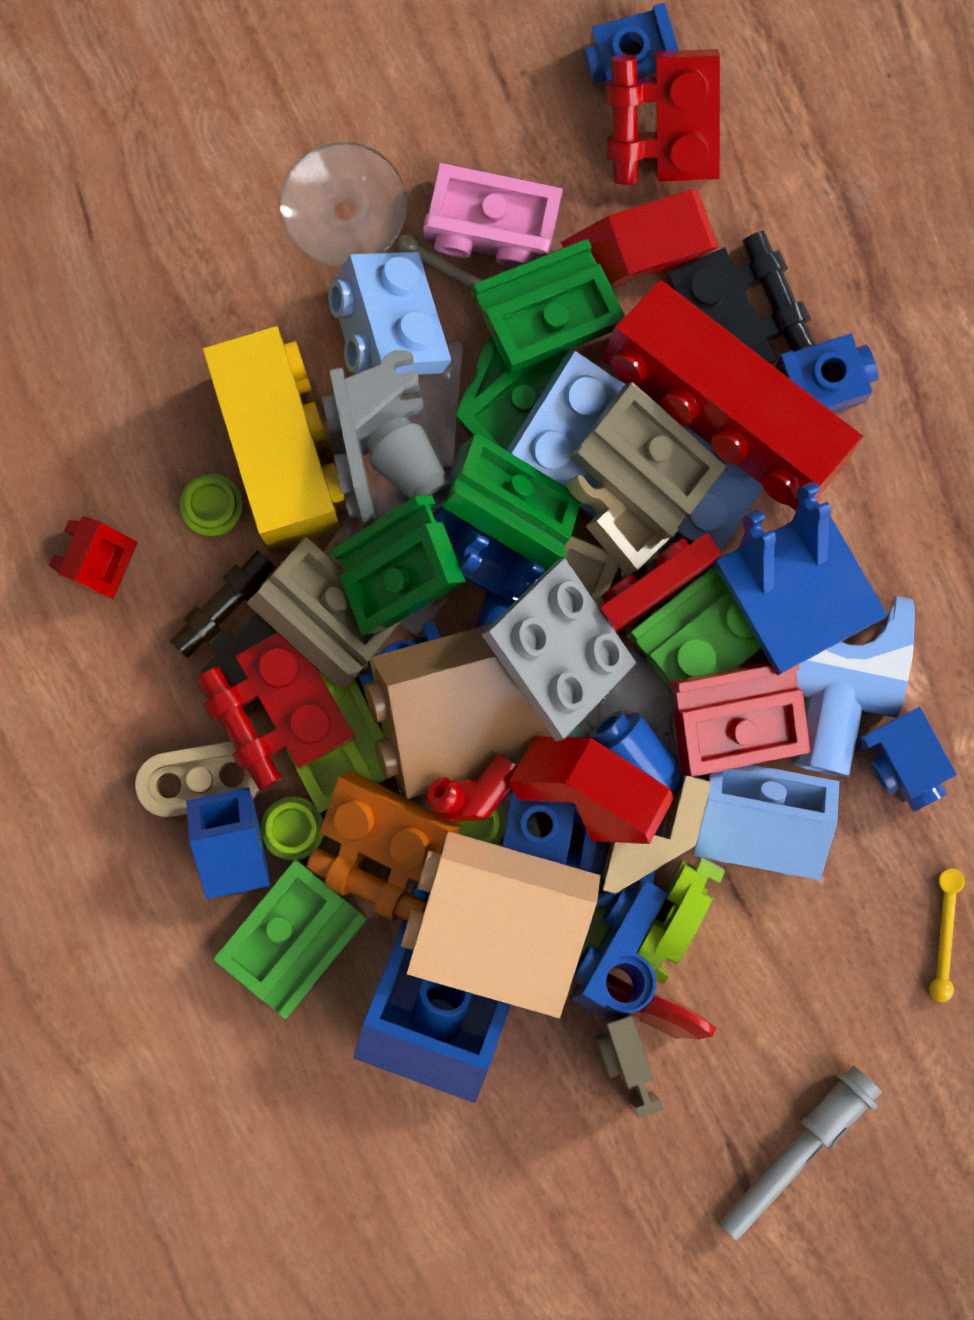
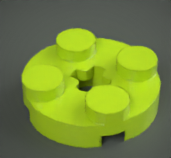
[636,857,725,984]

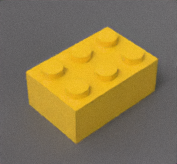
[202,326,347,552]

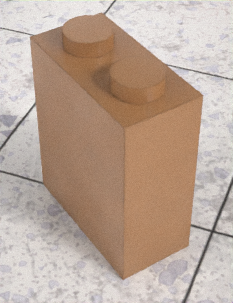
[365,624,552,799]

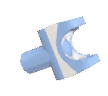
[793,595,915,777]

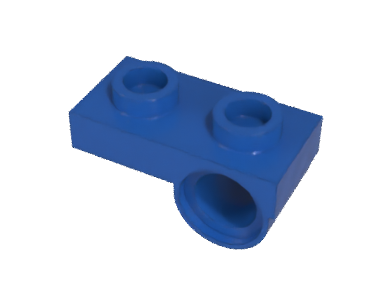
[569,880,668,1018]

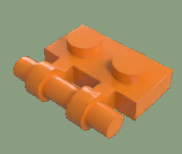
[307,770,461,921]

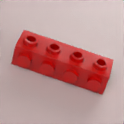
[602,279,863,511]

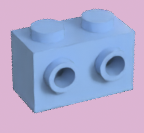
[693,764,840,880]

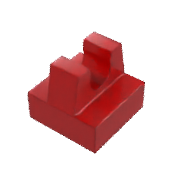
[49,516,138,600]

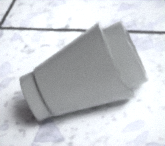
[367,417,451,511]

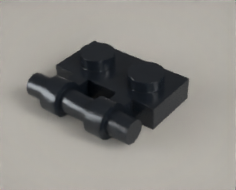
[666,231,816,366]

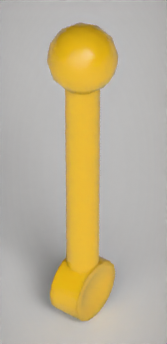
[929,868,965,1003]

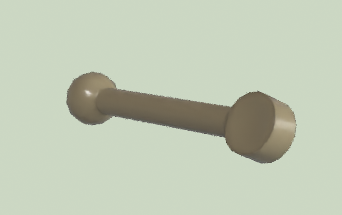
[396,234,482,288]

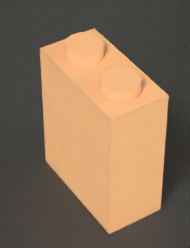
[401,831,600,1019]

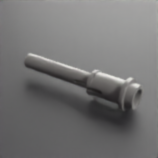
[718,1066,882,1241]

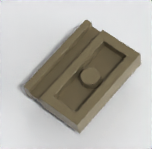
[569,382,727,539]
[247,536,400,690]
[595,1014,664,1118]

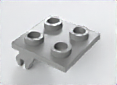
[322,349,423,528]
[481,558,636,741]

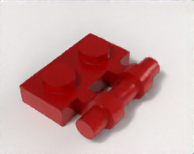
[606,49,720,185]
[197,632,356,791]

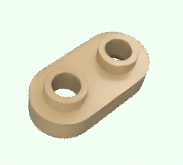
[135,742,260,818]

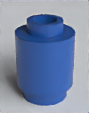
[591,711,683,793]

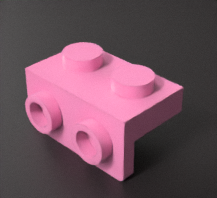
[423,163,563,269]

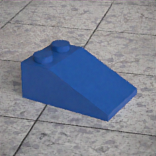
[353,883,511,1103]

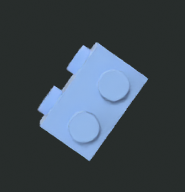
[328,252,451,375]

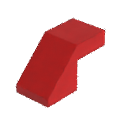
[561,189,719,290]
[509,736,674,844]

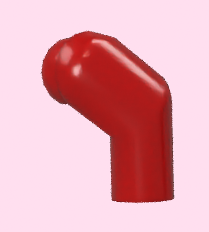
[426,753,517,823]

